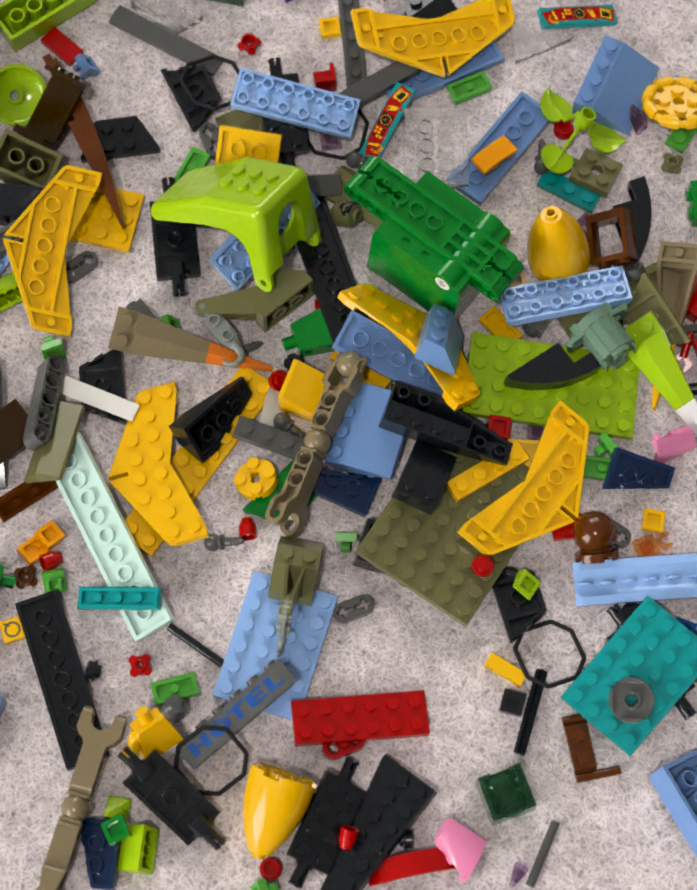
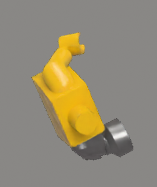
[121,695,187,759]

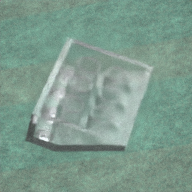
[402,108,469,189]

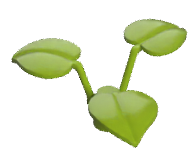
[540,87,626,174]

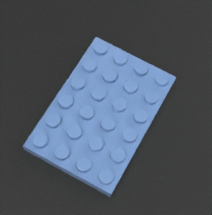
[213,571,338,721]

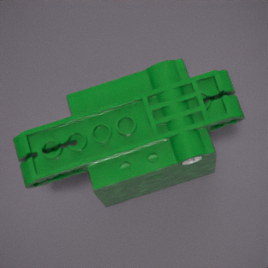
[343,156,524,321]

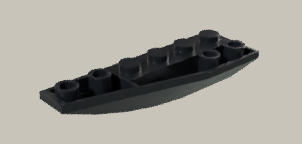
[378,380,513,466]

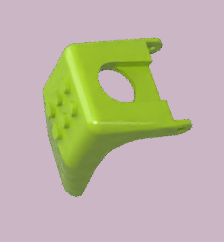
[151,157,321,292]

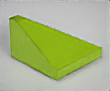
[512,569,541,600]
[103,795,132,822]

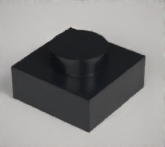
[499,689,527,718]

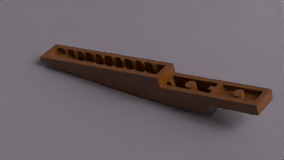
[43,53,126,229]

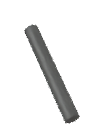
[526,821,560,888]

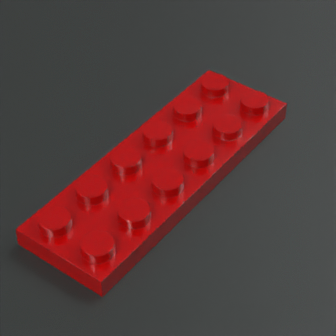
[290,690,430,747]

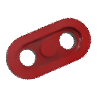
[322,741,365,761]

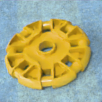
[641,76,697,130]

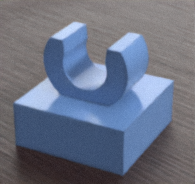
[73,53,101,80]

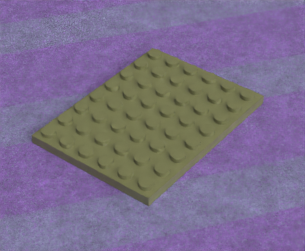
[355,448,529,627]

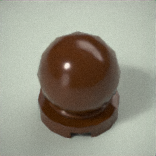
[573,511,619,564]

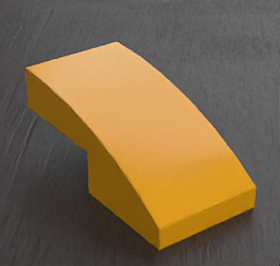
[471,135,518,175]
[17,520,66,566]

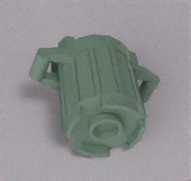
[566,302,637,372]

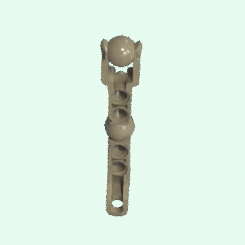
[265,351,368,538]
[35,705,127,890]

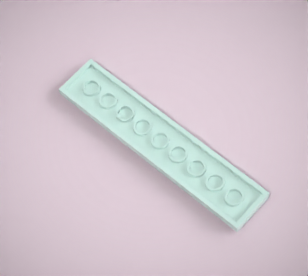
[55,432,174,642]

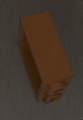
[585,207,638,270]

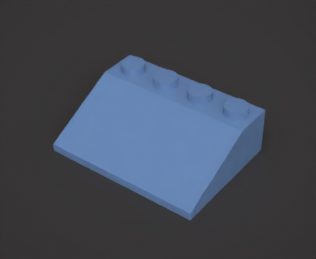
[572,35,659,136]
[325,383,405,479]
[648,750,697,857]

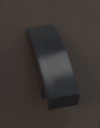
[612,176,652,262]
[503,343,601,390]

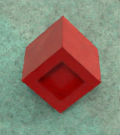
[313,63,336,92]
[486,414,511,440]

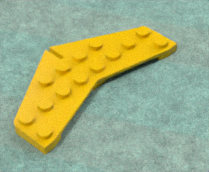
[351,0,515,78]
[3,165,102,338]
[337,283,480,411]
[108,382,209,547]
[457,400,589,556]

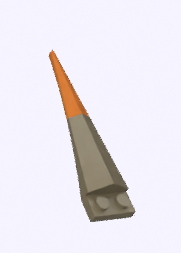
[108,306,274,372]

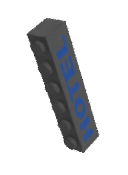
[178,659,298,770]

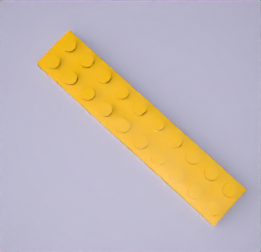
[125,368,275,558]

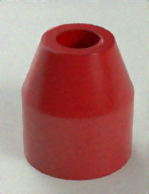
[239,517,257,541]
[39,552,63,571]
[339,825,359,850]

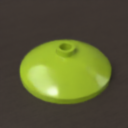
[0,64,46,126]

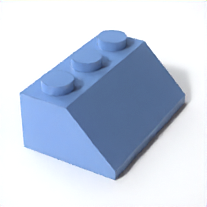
[414,303,463,376]

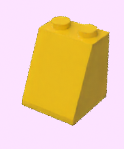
[278,359,343,422]

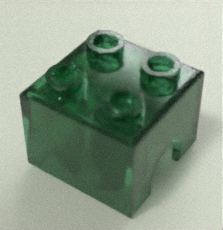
[476,763,537,826]

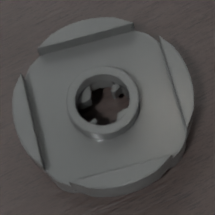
[609,677,655,724]

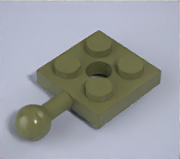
[560,147,624,198]

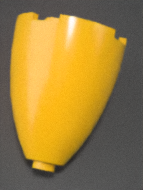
[527,206,590,281]
[243,763,317,859]

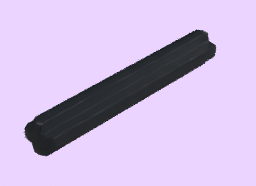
[514,669,548,756]

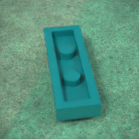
[537,170,601,214]

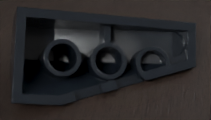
[169,377,252,463]

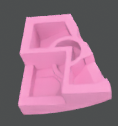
[651,425,696,463]
[434,817,487,883]

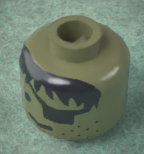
[330,200,363,228]

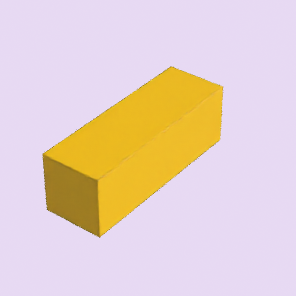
[484,652,526,688]

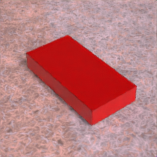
[40,26,84,67]

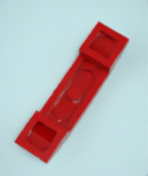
[369,847,456,887]

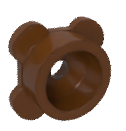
[14,565,38,589]

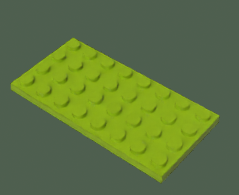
[462,332,639,440]

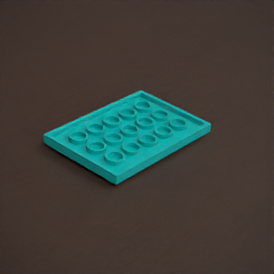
[560,596,697,757]

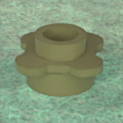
[661,153,684,174]

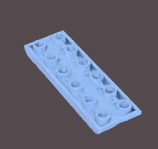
[230,68,360,139]
[210,191,321,291]
[500,265,633,326]
[572,553,697,607]

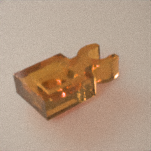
[632,532,673,557]

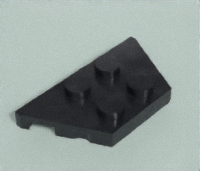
[160,65,222,133]
[81,116,160,163]
[79,349,127,425]
[492,566,547,643]

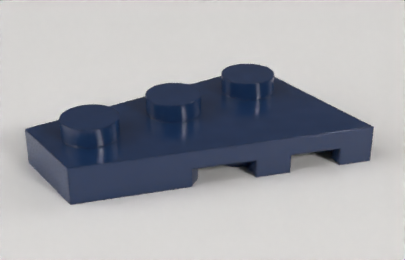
[602,448,675,489]
[312,470,382,517]
[81,818,121,890]

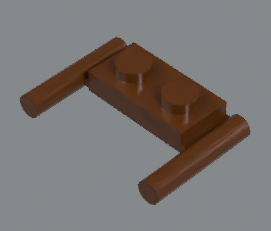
[561,714,621,783]

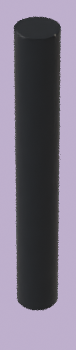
[167,623,224,668]

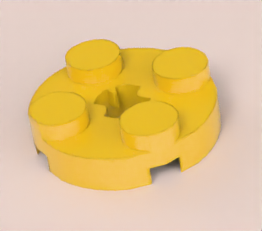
[233,457,278,500]

